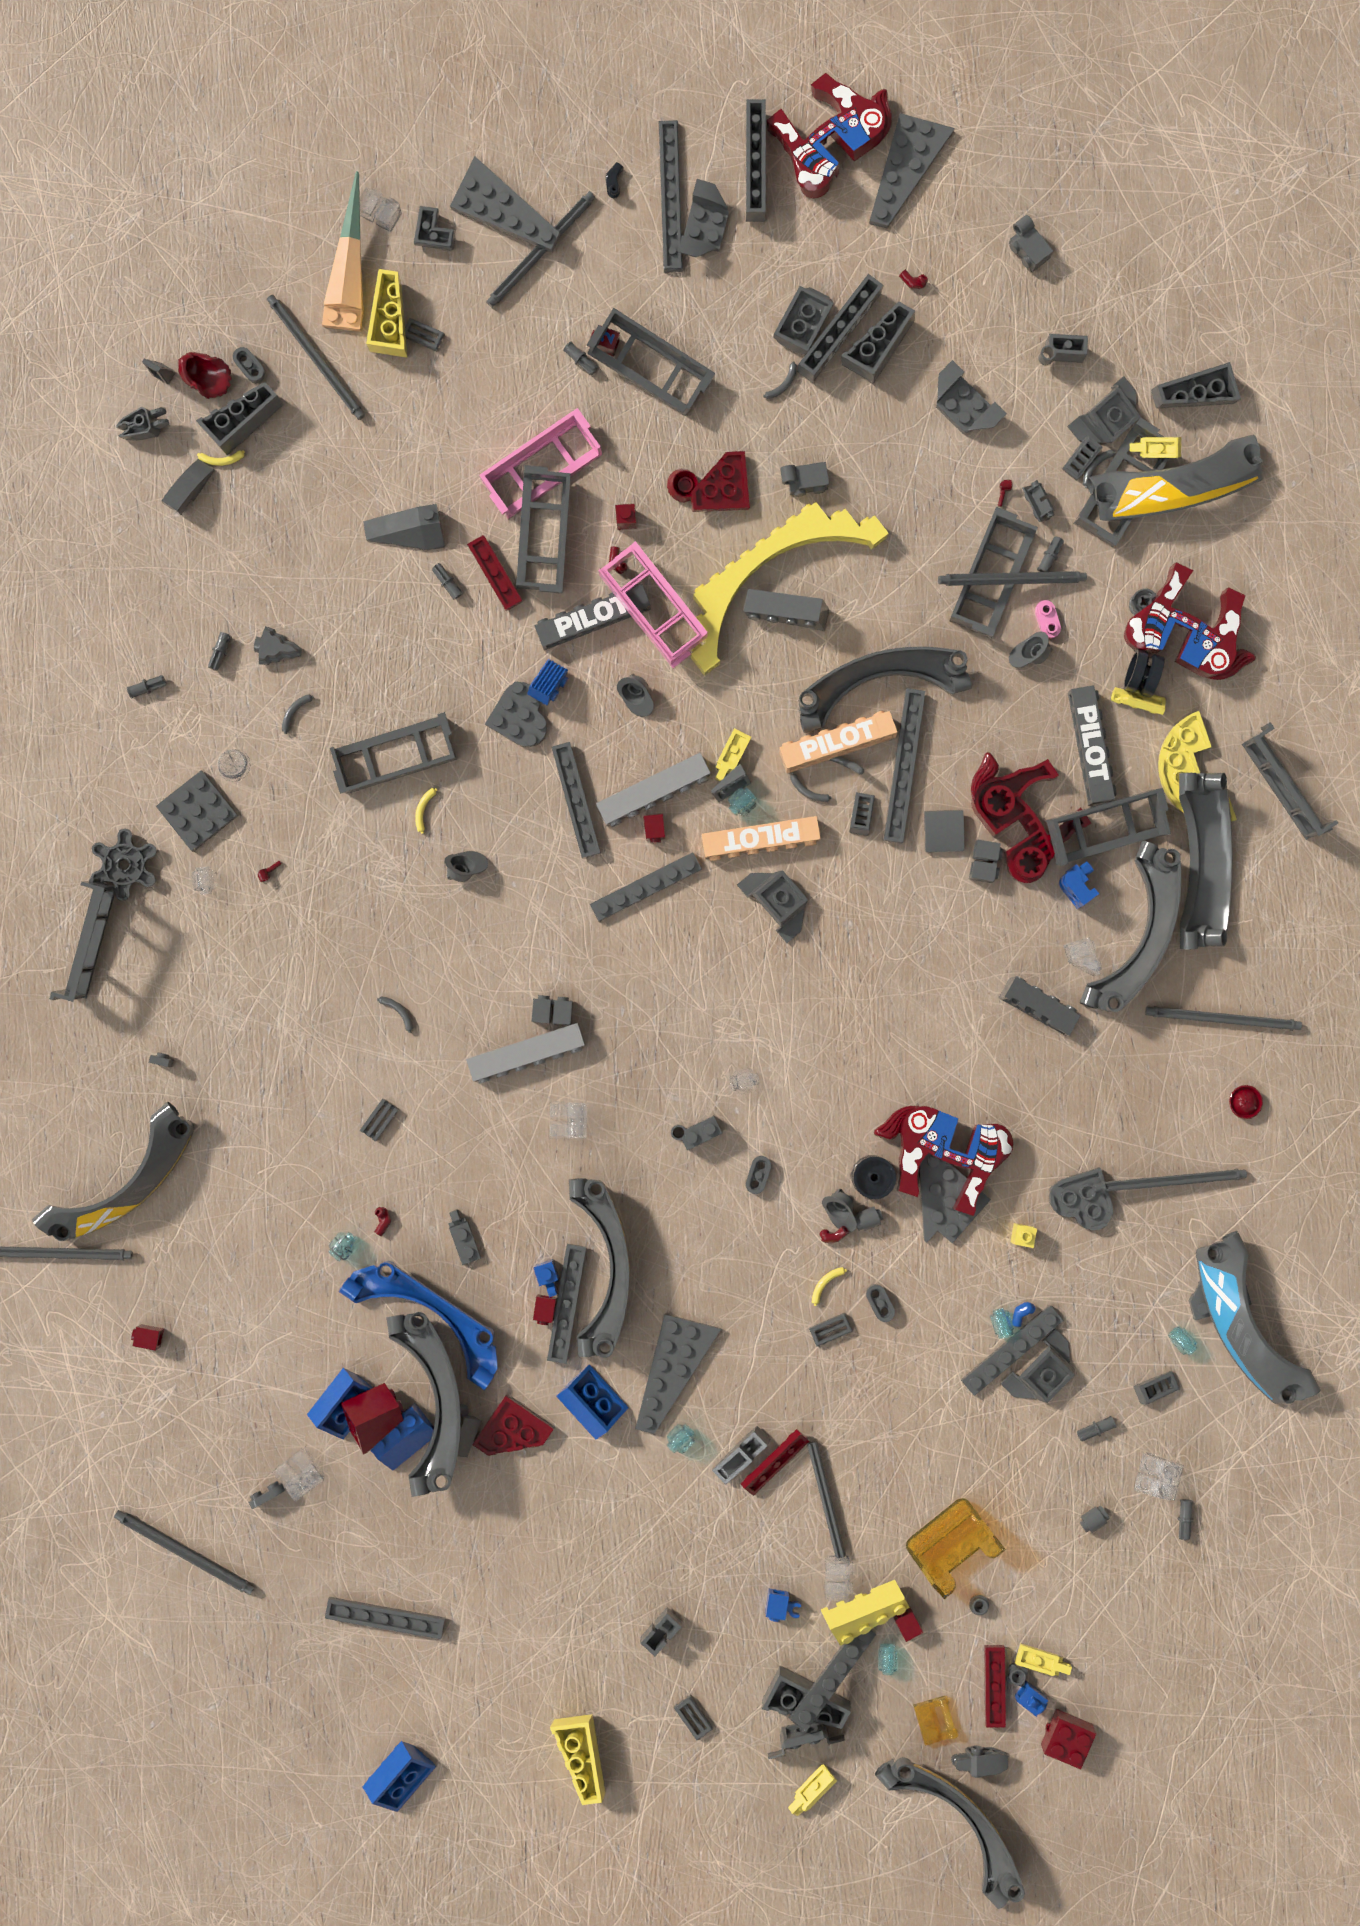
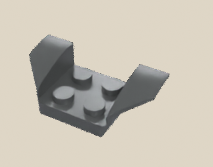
[678,179,729,258]
[936,360,1007,434]
[1067,376,1141,443]
[737,870,808,943]
[1001,1328,1075,1403]
[768,1720,845,1760]

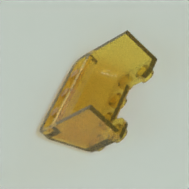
[906,1498,1006,1599]

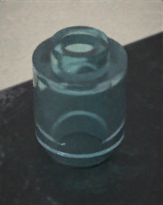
[990,1308,1014,1339]
[1168,1326,1198,1355]
[878,1643,898,1675]

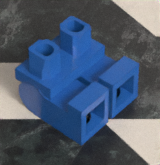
[1059,862,1099,909]

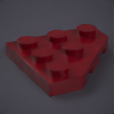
[691,451,750,512]
[472,1395,554,1456]

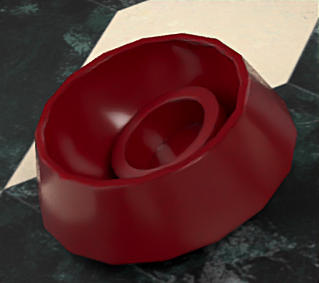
[667,468,699,503]
[1229,1085,1263,1119]

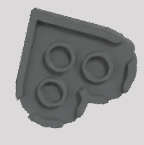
[485,682,547,747]
[1049,1167,1113,1230]

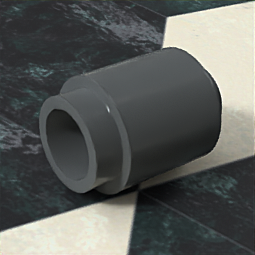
[855,1207,884,1231]
[1079,1505,1110,1533]

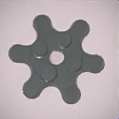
[91,828,157,901]

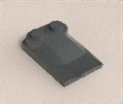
[773,286,834,354]

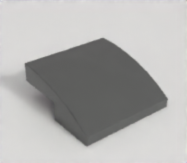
[924,810,964,852]

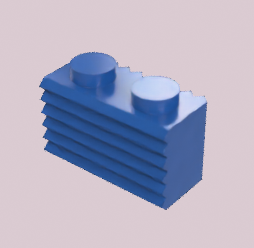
[527,659,569,706]

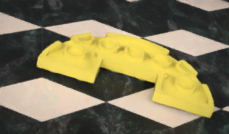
[1158,711,1237,822]

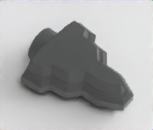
[254,626,302,665]

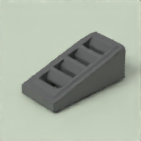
[142,358,175,384]
[1062,436,1103,481]
[711,764,751,802]
[849,792,875,836]
[1133,1371,1180,1405]

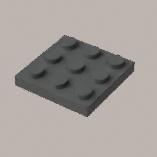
[156,770,238,852]

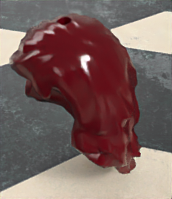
[178,352,232,399]

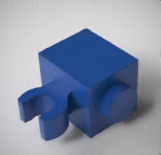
[533,1259,559,1297]
[765,1588,801,1622]
[1014,1680,1048,1717]

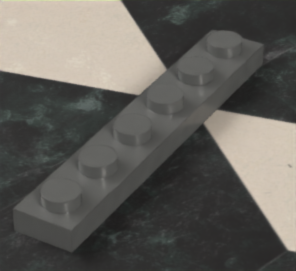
[551,742,601,859]
[590,852,702,922]
[547,1243,586,1364]
[961,1305,1064,1396]
[325,1597,445,1639]
[789,1630,876,1732]

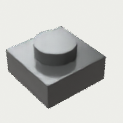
[148,1052,174,1067]

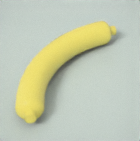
[197,450,245,466]
[415,788,437,834]
[812,1267,847,1306]

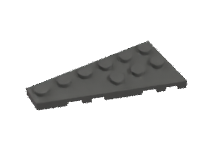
[869,113,955,229]
[450,156,561,253]
[635,1314,721,1434]

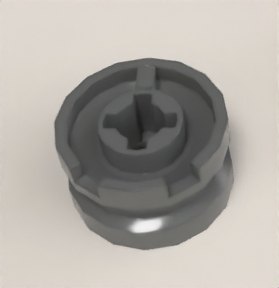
[1129,589,1157,615]

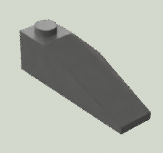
[363,504,445,550]

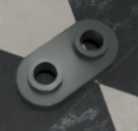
[233,347,265,383]
[745,1156,771,1194]
[866,1284,895,1322]
[248,1481,286,1509]

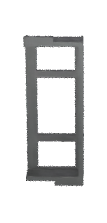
[587,307,715,416]
[1073,417,1169,547]
[516,465,571,593]
[949,507,1038,638]
[330,712,457,794]
[1241,722,1338,840]
[1045,788,1171,866]
[49,877,117,1002]

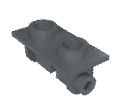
[1022,480,1055,522]

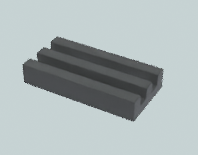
[405,318,445,352]
[360,1099,399,1142]
[809,1313,853,1347]
[674,1695,713,1740]

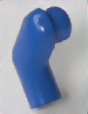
[1011,1302,1035,1327]

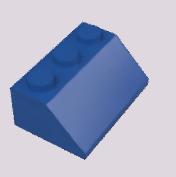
[556,1364,629,1440]
[307,1368,374,1440]
[371,1403,434,1471]
[362,1741,436,1812]

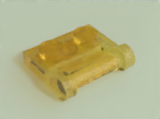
[913,1696,959,1746]

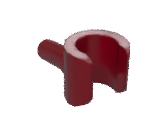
[998,480,1012,507]
[257,861,282,882]

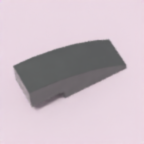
[161,459,215,515]
[712,1426,771,1485]

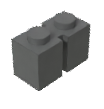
[969,839,1003,883]
[531,995,573,1025]
[640,1607,682,1657]

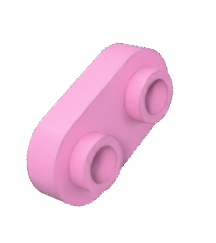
[1035,600,1061,639]

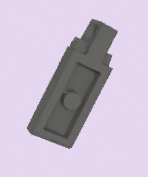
[448,1209,481,1265]

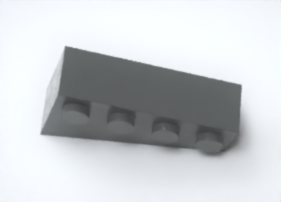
[841,302,915,383]
[1151,362,1241,409]
[196,382,284,455]
[998,976,1081,1036]

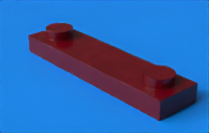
[467,535,522,611]
[740,1429,810,1496]
[984,1645,1006,1728]

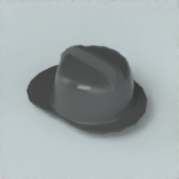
[1009,631,1053,668]
[617,673,654,717]
[444,851,488,882]
[822,1189,857,1233]

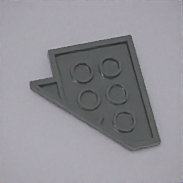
[919,1154,991,1243]

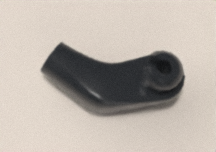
[605,162,624,199]

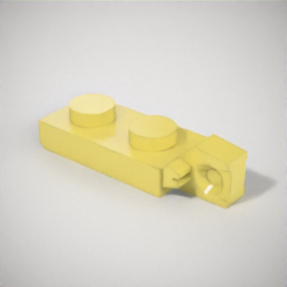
[1130,437,1182,458]
[1111,687,1166,715]
[716,728,751,781]
[1015,1643,1072,1676]
[788,1764,837,1816]

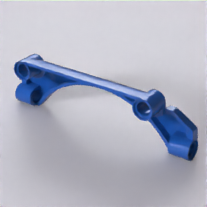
[339,1261,498,1391]

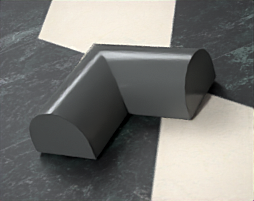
[414,206,455,251]

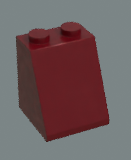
[341,1383,404,1455]

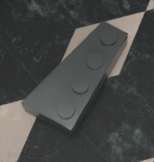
[744,589,829,631]
[762,1666,851,1729]

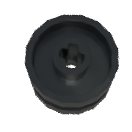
[1123,649,1165,698]
[851,1155,896,1199]

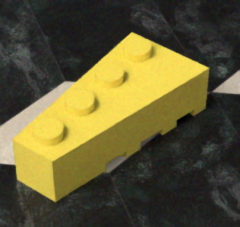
[366,269,407,358]
[821,1580,910,1646]
[550,1714,606,1805]

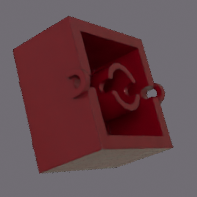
[1041,1709,1096,1770]

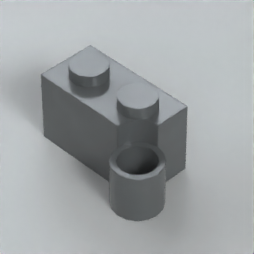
[1009,215,1053,272]
[1038,334,1088,366]
[780,462,829,497]
[671,1115,722,1151]
[457,1404,481,1457]

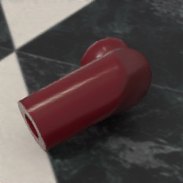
[899,269,928,289]
[609,546,627,574]
[374,1207,391,1237]
[819,1226,849,1243]

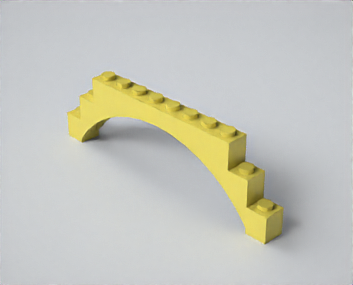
[691,502,889,676]

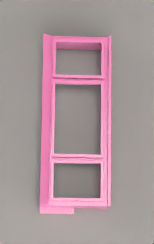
[480,408,602,519]
[598,541,708,669]

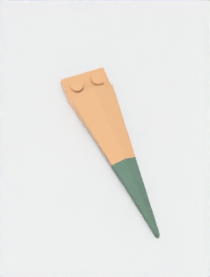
[322,171,363,332]

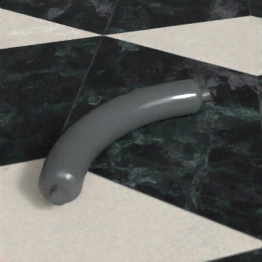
[763,361,797,399]
[1083,450,1116,488]
[282,694,314,734]
[830,756,864,775]
[790,772,831,802]
[377,996,413,1033]

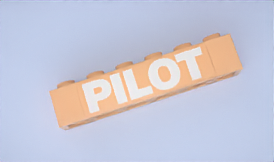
[779,711,897,774]
[702,816,820,861]

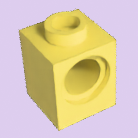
[1010,1223,1037,1248]

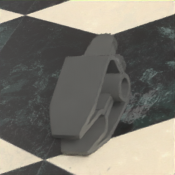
[116,407,169,441]
[951,1745,1008,1778]

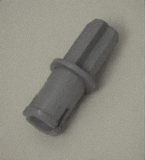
[563,341,597,375]
[1037,536,1064,572]
[432,563,463,600]
[208,632,232,671]
[127,675,166,699]
[1077,1416,1117,1442]
[1178,1499,1194,1540]

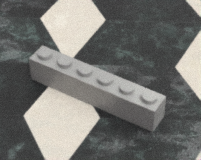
[596,753,710,827]
[466,1023,585,1084]

